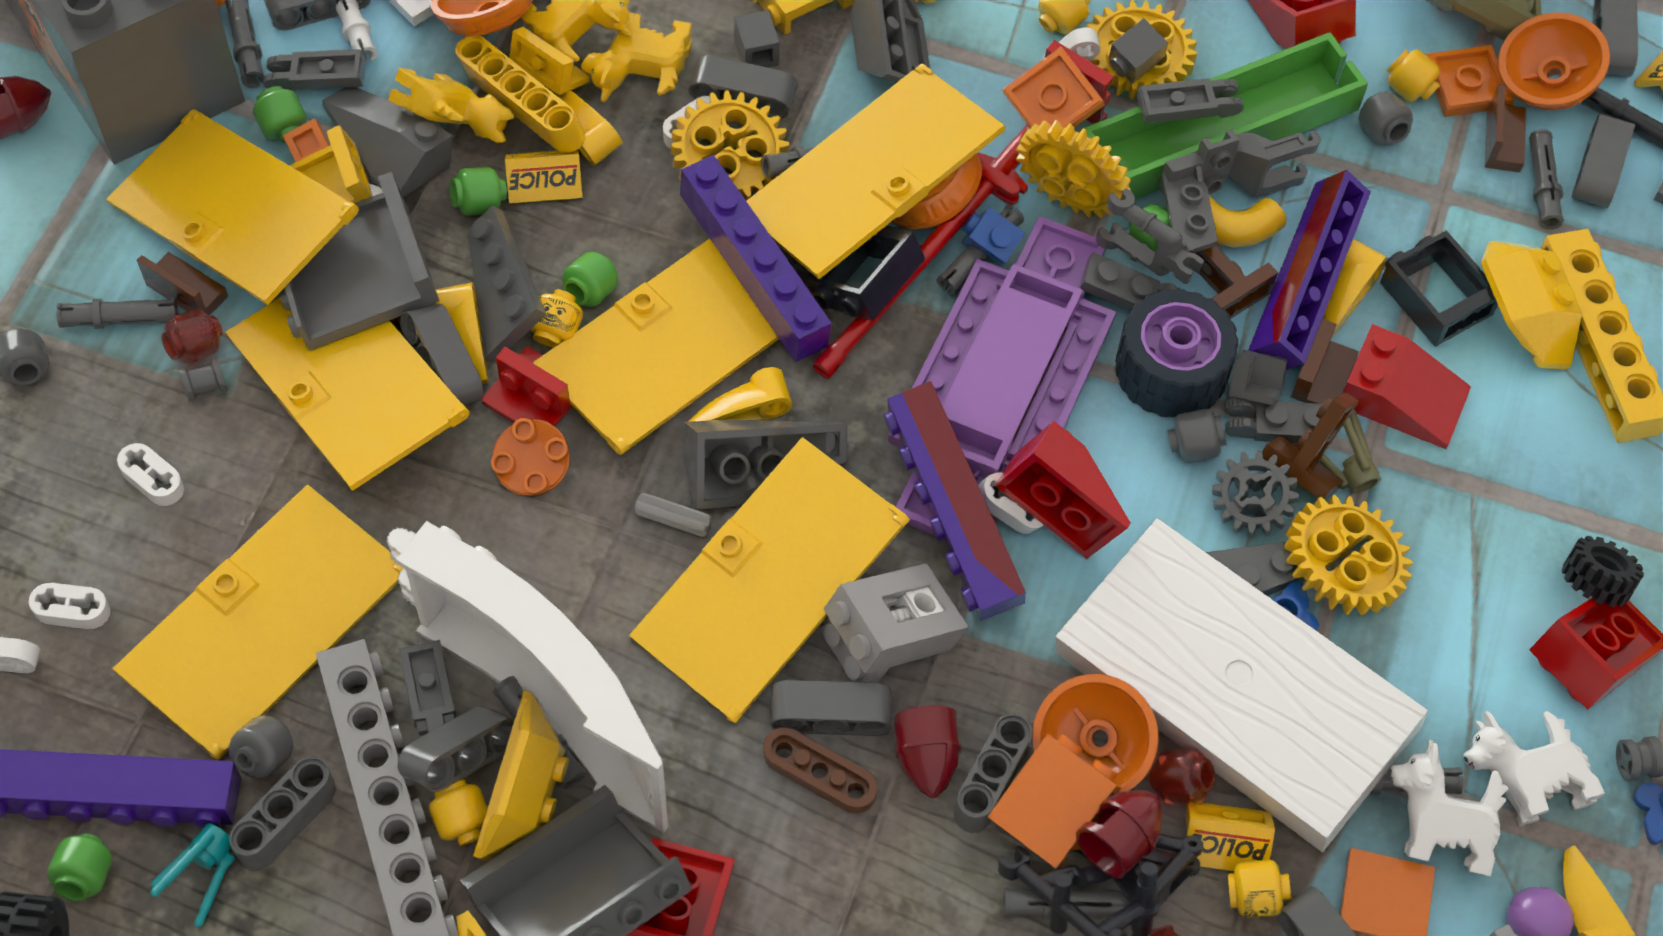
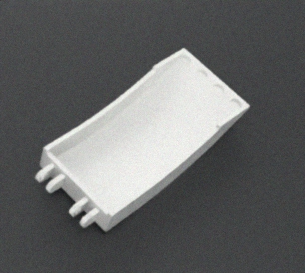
[387,521,668,834]

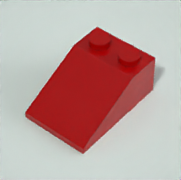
[1248,0,1356,49]
[1342,324,1471,449]
[995,421,1131,559]
[1529,597,1663,710]
[626,838,735,936]

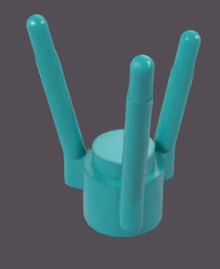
[150,823,235,928]

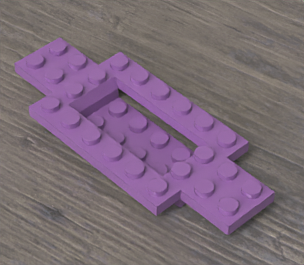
[888,216,1116,540]

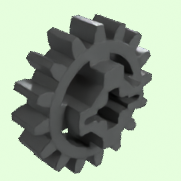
[1212,450,1299,537]

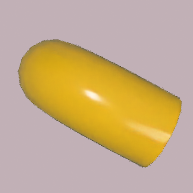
[1209,196,1286,248]

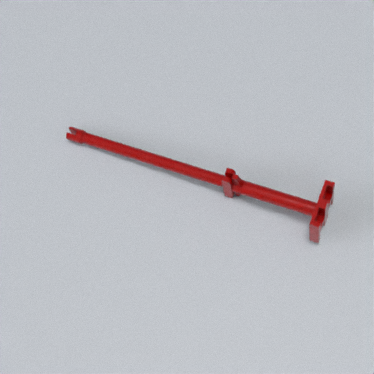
[813,40,1114,379]

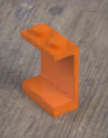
[988,734,1121,869]

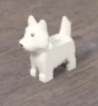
[1463,711,1605,826]
[1391,740,1508,876]

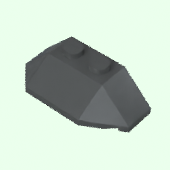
[850,0,930,83]

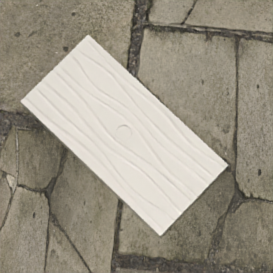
[1055,518,1428,853]

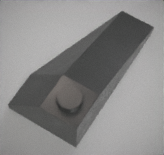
[322,87,452,197]
[684,420,848,509]

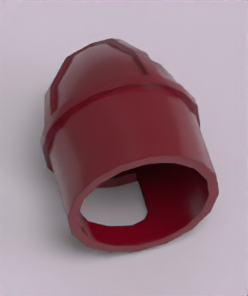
[0,76,51,139]
[894,705,962,799]
[1076,790,1163,878]

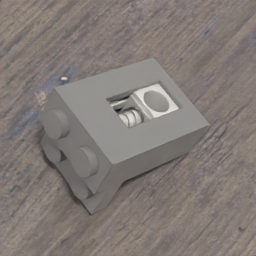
[819,563,968,683]

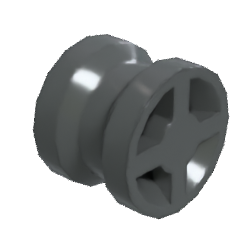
[1616,736,1663,781]

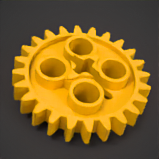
[1087,0,1197,100]
[670,91,789,200]
[1016,120,1131,218]
[1284,495,1413,616]

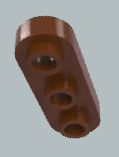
[763,727,877,814]

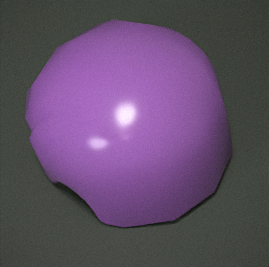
[1506,887,1574,936]

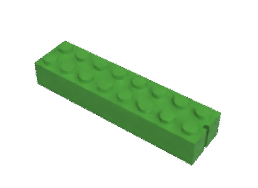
[1082,32,1368,199]

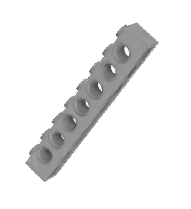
[316,639,459,936]

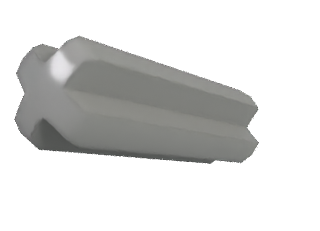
[635,493,711,537]

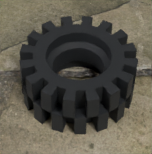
[1562,536,1644,607]

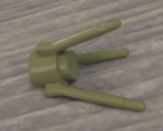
[1319,410,1381,494]

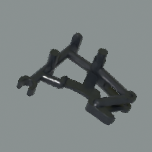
[998,833,1203,936]

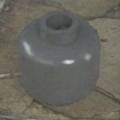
[1358,92,1413,146]
[0,328,50,386]
[1167,408,1227,463]
[229,715,293,778]

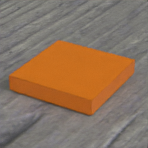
[1425,45,1515,117]
[1002,46,1105,129]
[1339,848,1435,936]

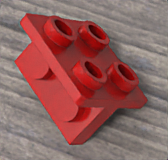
[482,347,572,427]

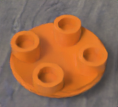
[491,418,570,496]

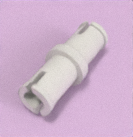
[336,0,378,64]

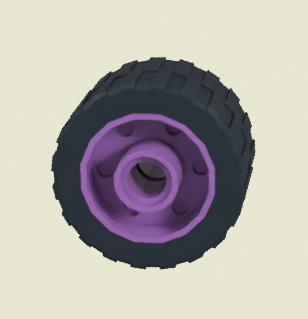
[1115,289,1239,418]

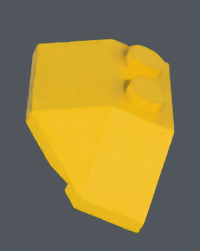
[1481,241,1582,370]
[473,690,569,862]

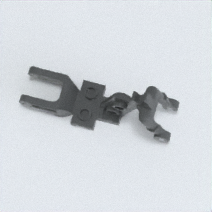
[1096,130,1321,284]

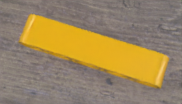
[455,36,585,153]

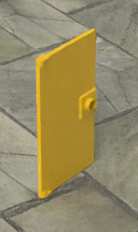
[746,63,1006,279]
[106,109,359,305]
[533,238,779,455]
[225,298,470,491]
[629,437,910,724]
[112,484,403,760]

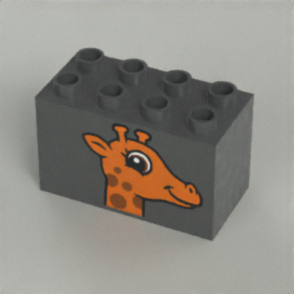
[6,0,245,165]

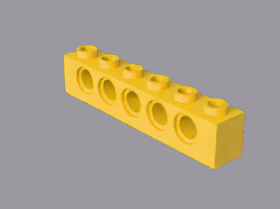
[1540,229,1663,443]

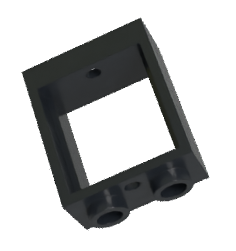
[804,225,925,321]
[1380,230,1498,347]

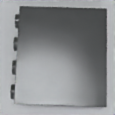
[279,171,440,351]
[460,785,692,936]

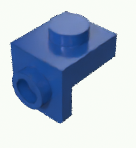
[961,207,1025,265]

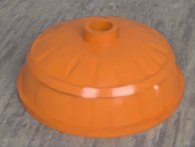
[431,0,532,36]
[1498,13,1610,110]
[891,153,982,229]
[1032,674,1159,798]

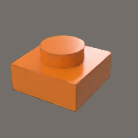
[283,118,330,162]

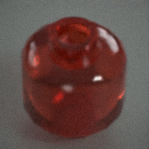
[161,308,223,365]
[1149,749,1215,804]

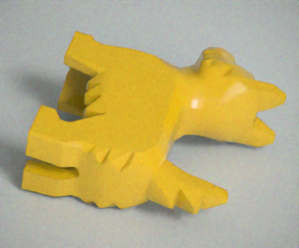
[521,0,632,62]
[581,12,692,102]
[388,68,514,143]

